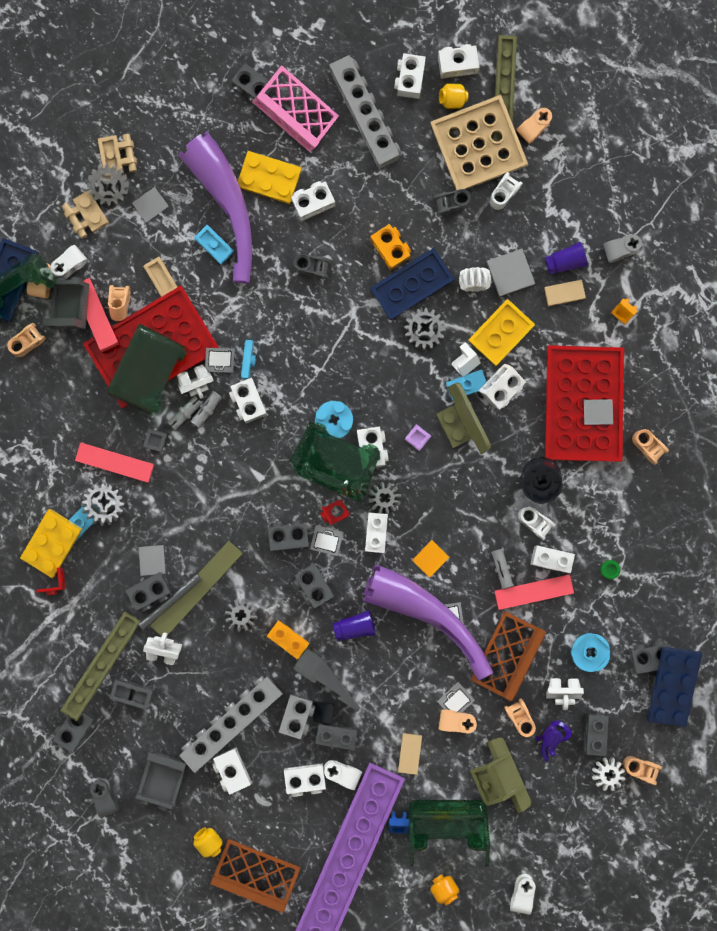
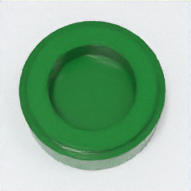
[600,560,620,579]

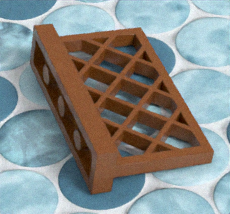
[471,611,547,702]
[210,839,301,913]

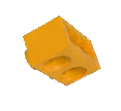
[370,224,411,271]
[267,620,310,659]

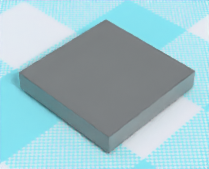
[486,249,535,297]

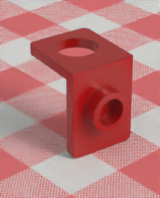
[320,499,350,525]
[36,567,66,596]

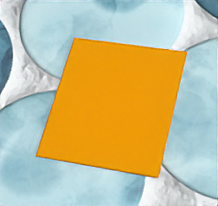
[412,540,449,577]

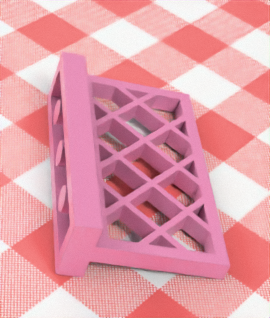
[252,65,339,152]

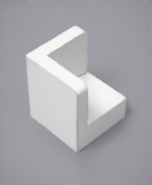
[452,342,481,377]

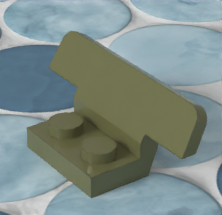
[436,382,491,455]
[470,737,531,813]

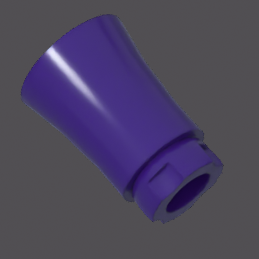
[545,241,588,275]
[333,609,376,641]

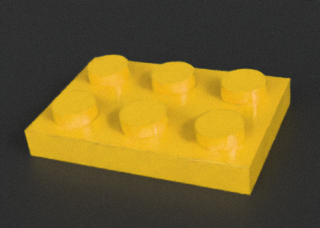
[238,151,302,204]
[468,299,535,367]
[20,509,82,578]

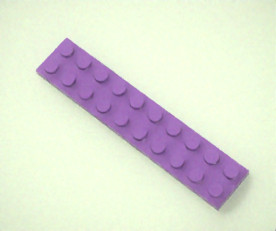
[295,762,405,931]

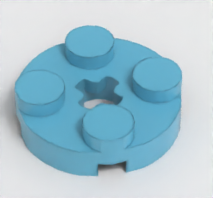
[315,401,353,440]
[570,633,610,672]

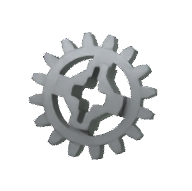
[87,163,129,206]
[404,308,446,350]
[81,484,124,526]

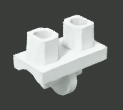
[177,365,214,399]
[143,632,182,665]
[546,678,584,710]

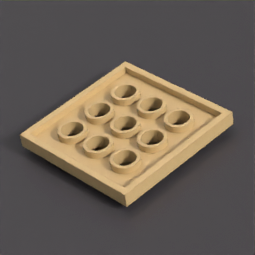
[430,95,528,190]

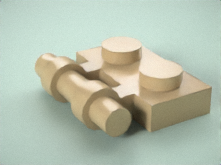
[98,134,137,174]
[62,190,109,239]

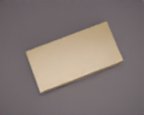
[143,257,177,297]
[544,280,586,307]
[398,733,422,775]

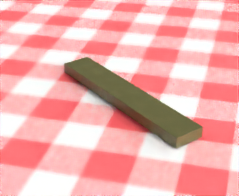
[492,35,517,142]
[150,541,243,637]
[60,611,141,721]

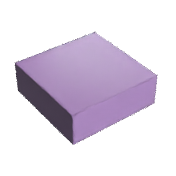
[404,424,431,451]

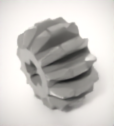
[369,482,401,514]
[225,599,258,632]

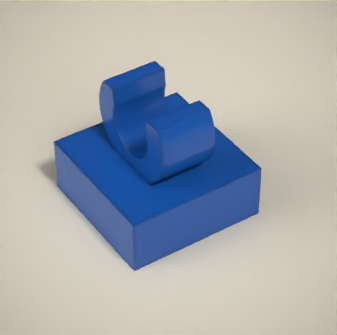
[389,811,409,834]

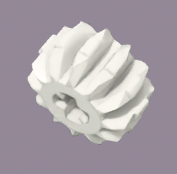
[459,267,491,292]
[592,758,625,791]

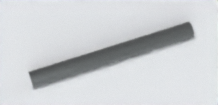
[138,574,202,630]

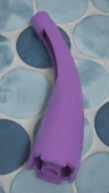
[178,131,252,284]
[363,565,494,681]

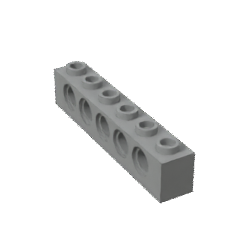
[329,55,401,169]
[179,676,283,773]

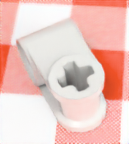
[490,172,523,210]
[51,245,88,279]
[518,507,556,540]
[324,760,362,790]
[510,874,535,915]

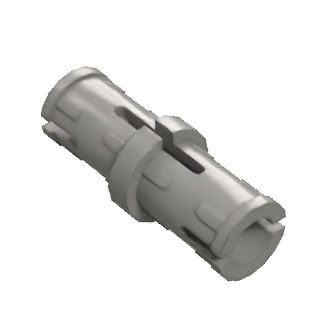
[190,391,222,428]
[168,395,203,430]
[491,549,514,589]

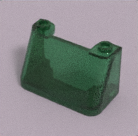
[0,254,58,319]
[107,324,187,416]
[289,422,380,501]

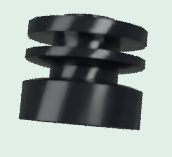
[521,456,563,504]

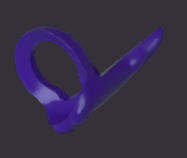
[535,721,572,763]

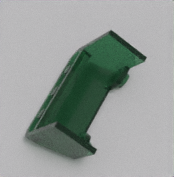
[409,800,490,867]

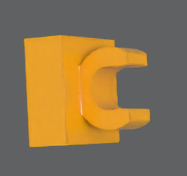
[611,298,637,325]

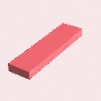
[83,278,119,352]
[75,443,154,483]
[494,574,574,610]

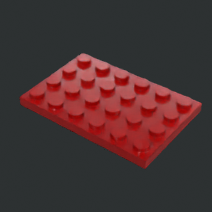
[83,285,219,409]
[545,345,624,462]

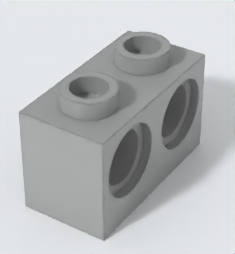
[279,693,315,739]

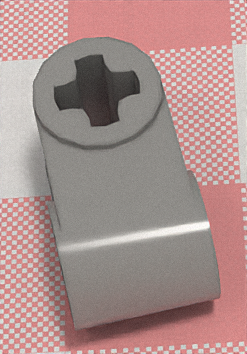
[603,235,642,263]

